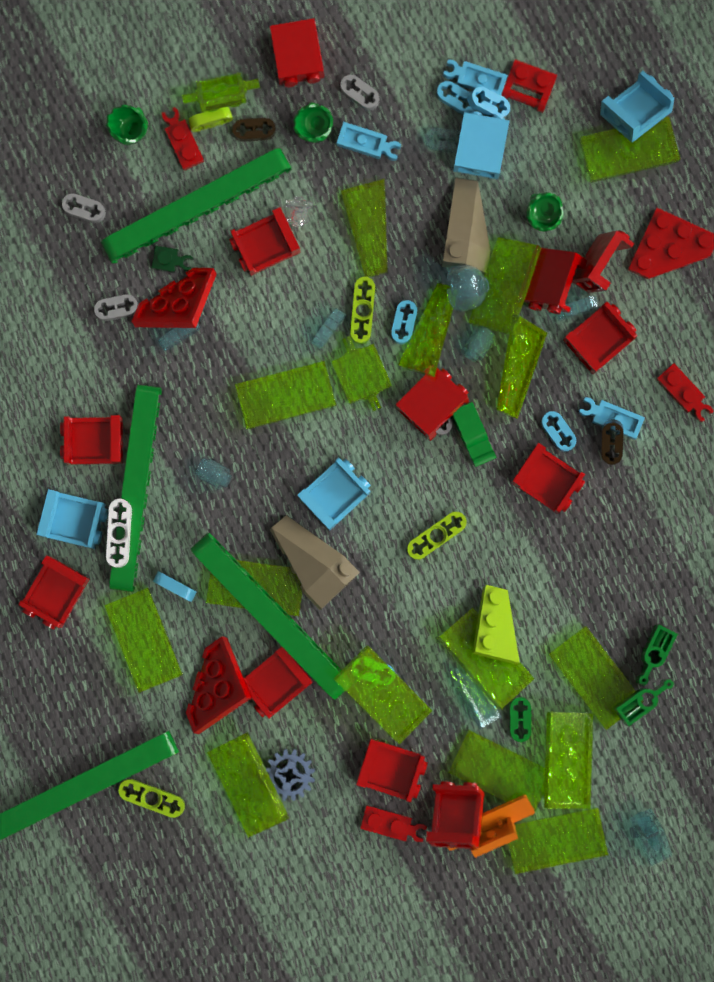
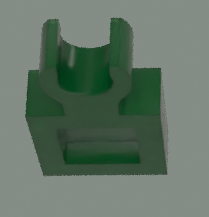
[152,246,194,273]

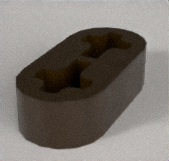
[232,118,276,142]
[601,419,624,465]

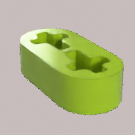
[188,107,233,132]

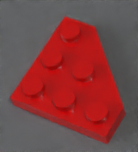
[628,208,714,280]
[131,268,217,328]
[186,636,251,734]

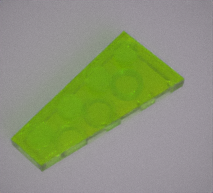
[341,179,387,278]
[398,283,458,377]
[497,315,547,419]

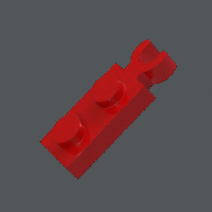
[162,107,205,171]
[656,363,714,422]
[360,805,427,842]

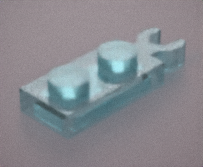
[451,663,501,729]

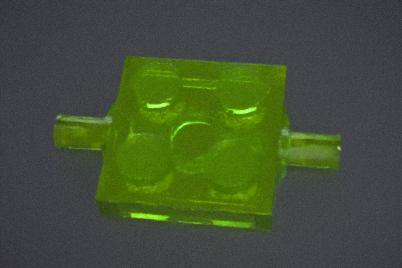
[182,73,260,112]
[331,336,392,412]

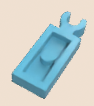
[443,60,508,95]
[337,122,401,161]
[578,398,645,440]

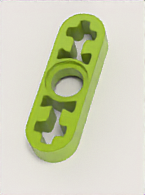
[350,277,375,344]
[407,512,467,560]
[119,779,185,818]

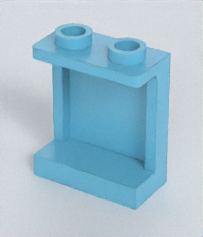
[600,71,674,142]
[453,111,509,179]
[297,457,371,531]
[36,489,108,549]

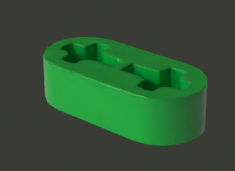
[509,697,532,742]

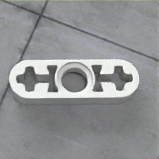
[106,499,132,568]

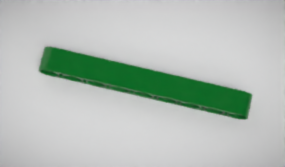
[101,148,292,264]
[109,385,162,592]
[190,532,353,700]
[0,731,179,840]

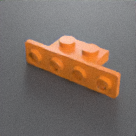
[448,795,535,858]

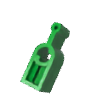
[452,402,497,468]
[636,624,678,686]
[613,679,674,727]

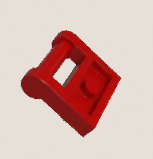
[501,59,557,113]

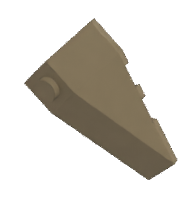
[270,515,360,610]

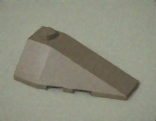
[442,178,491,273]

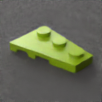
[472,585,520,665]

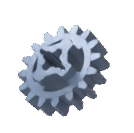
[264,749,315,801]

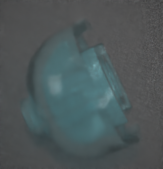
[447,265,489,312]

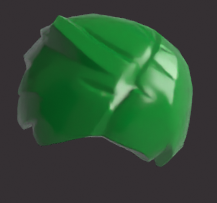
[294,102,333,143]
[106,105,148,145]
[526,192,564,232]

